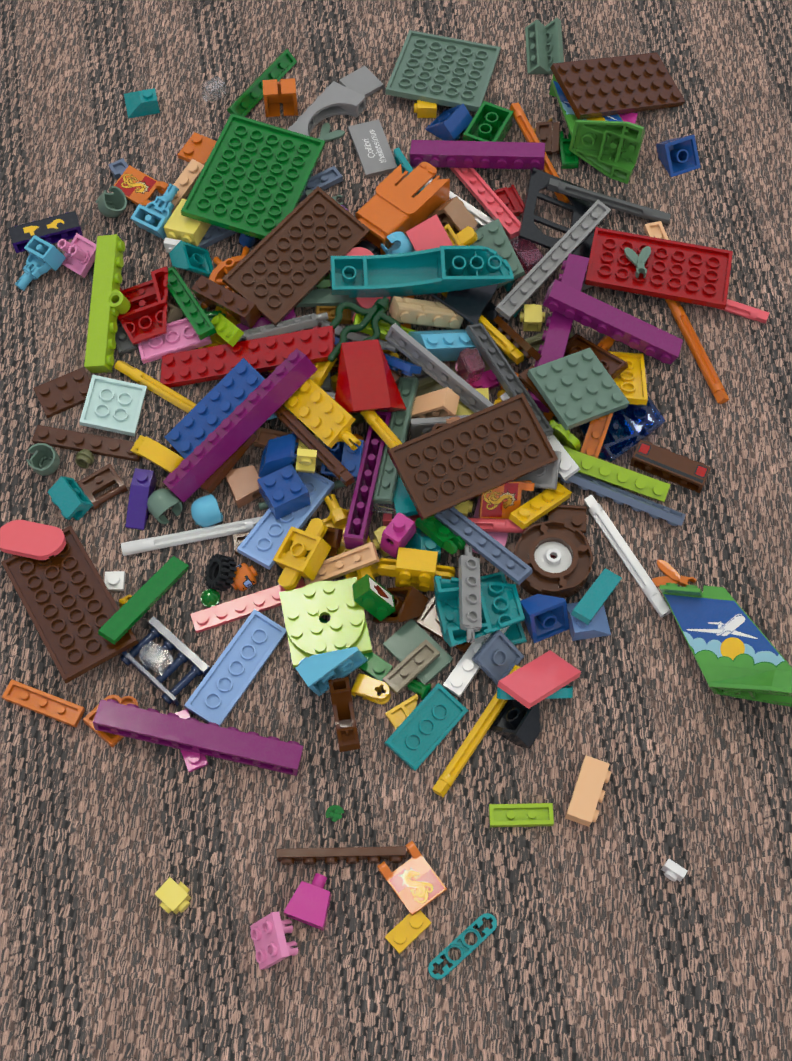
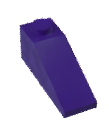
[125,468,157,530]

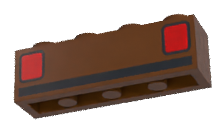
[630,439,711,493]

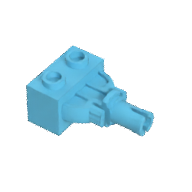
[130,184,179,240]
[15,235,66,291]

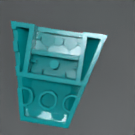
[434,576,525,647]

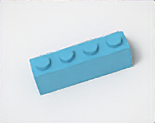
[408,329,482,361]

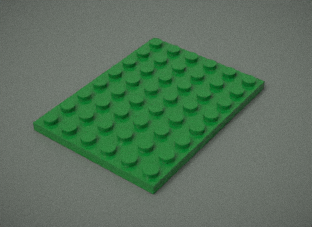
[181,113,325,240]

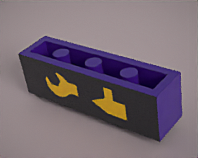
[8,211,83,253]

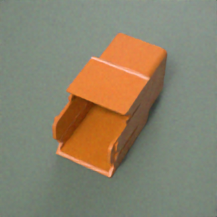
[355,162,450,255]

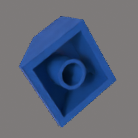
[425,104,473,141]

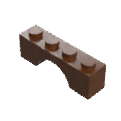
[191,275,262,329]

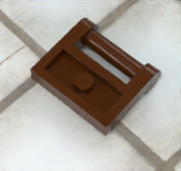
[77,463,128,510]

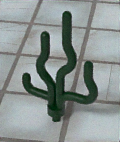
[328,297,401,362]

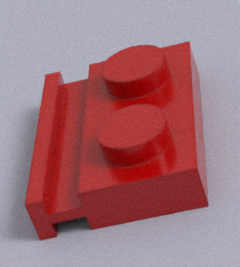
[494,184,524,217]

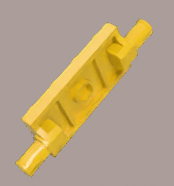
[283,378,361,451]
[322,494,380,581]

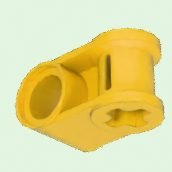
[351,673,391,705]

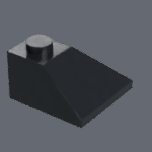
[489,700,540,749]

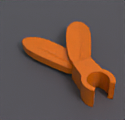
[652,559,697,587]

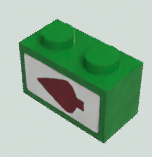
[352,574,395,621]

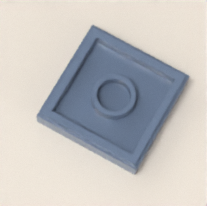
[472,630,525,685]

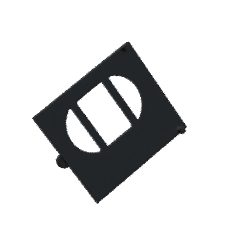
[518,168,595,258]

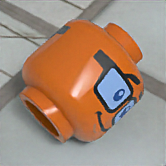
[231,563,258,592]

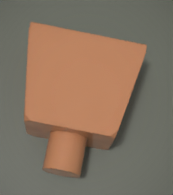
[225,465,262,508]

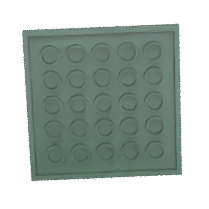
[385,30,501,112]

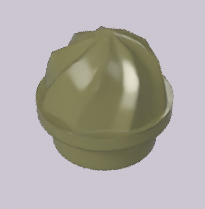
[75,449,94,468]

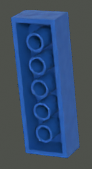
[165,358,265,459]

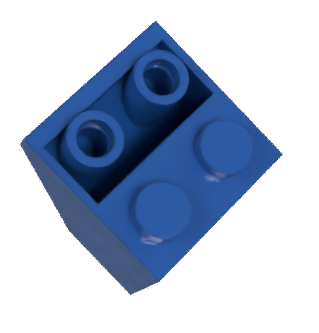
[258,433,298,478]
[321,440,365,481]

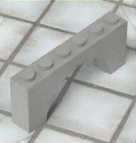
[288,81,366,161]

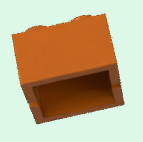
[263,78,298,117]

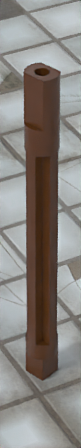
[273,404,355,487]

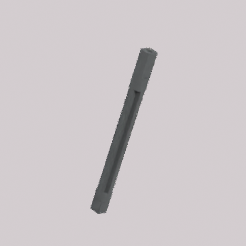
[547,178,671,226]

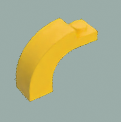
[130,435,184,474]

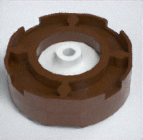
[514,520,593,598]

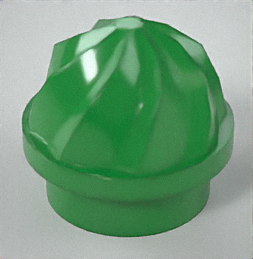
[200,589,220,608]

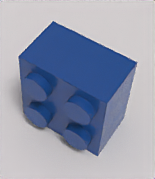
[257,464,311,520]

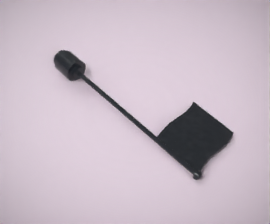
[356,240,498,325]

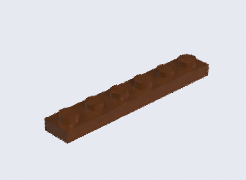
[32,425,141,462]
[276,846,406,865]

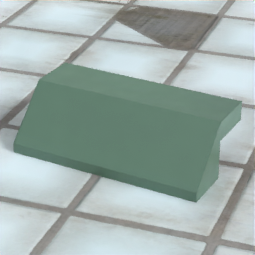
[525,18,564,74]

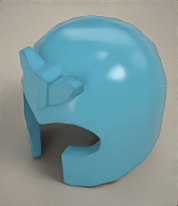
[381,231,414,255]
[191,494,223,527]

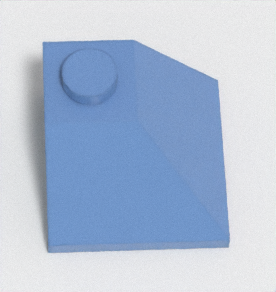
[567,602,611,641]

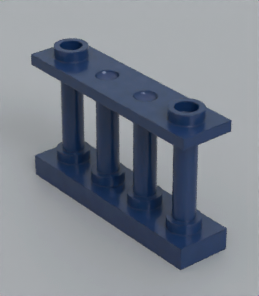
[120,616,210,707]

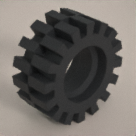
[205,554,237,591]

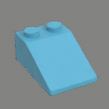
[296,647,368,696]

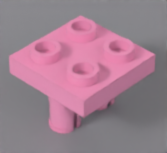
[57,233,96,278]
[250,911,298,970]

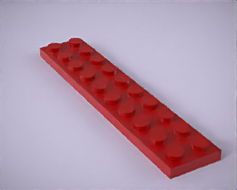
[160,326,335,388]

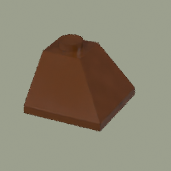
[373,586,428,623]

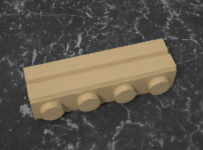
[389,296,464,329]

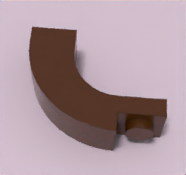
[328,677,360,752]

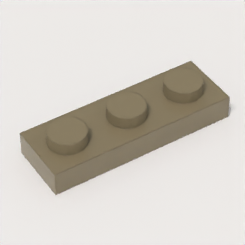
[382,639,440,695]

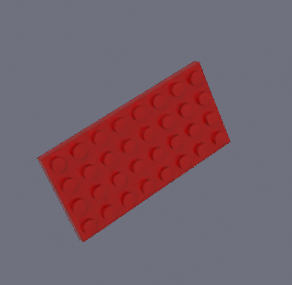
[585,227,733,310]

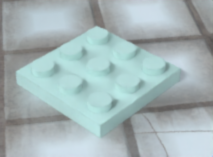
[79,375,147,437]

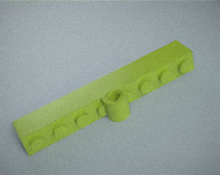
[84,234,131,373]

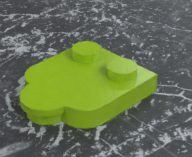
[549,420,581,452]

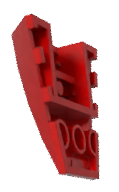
[117,266,168,345]
[335,339,407,415]

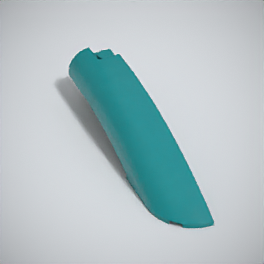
[330,246,514,298]

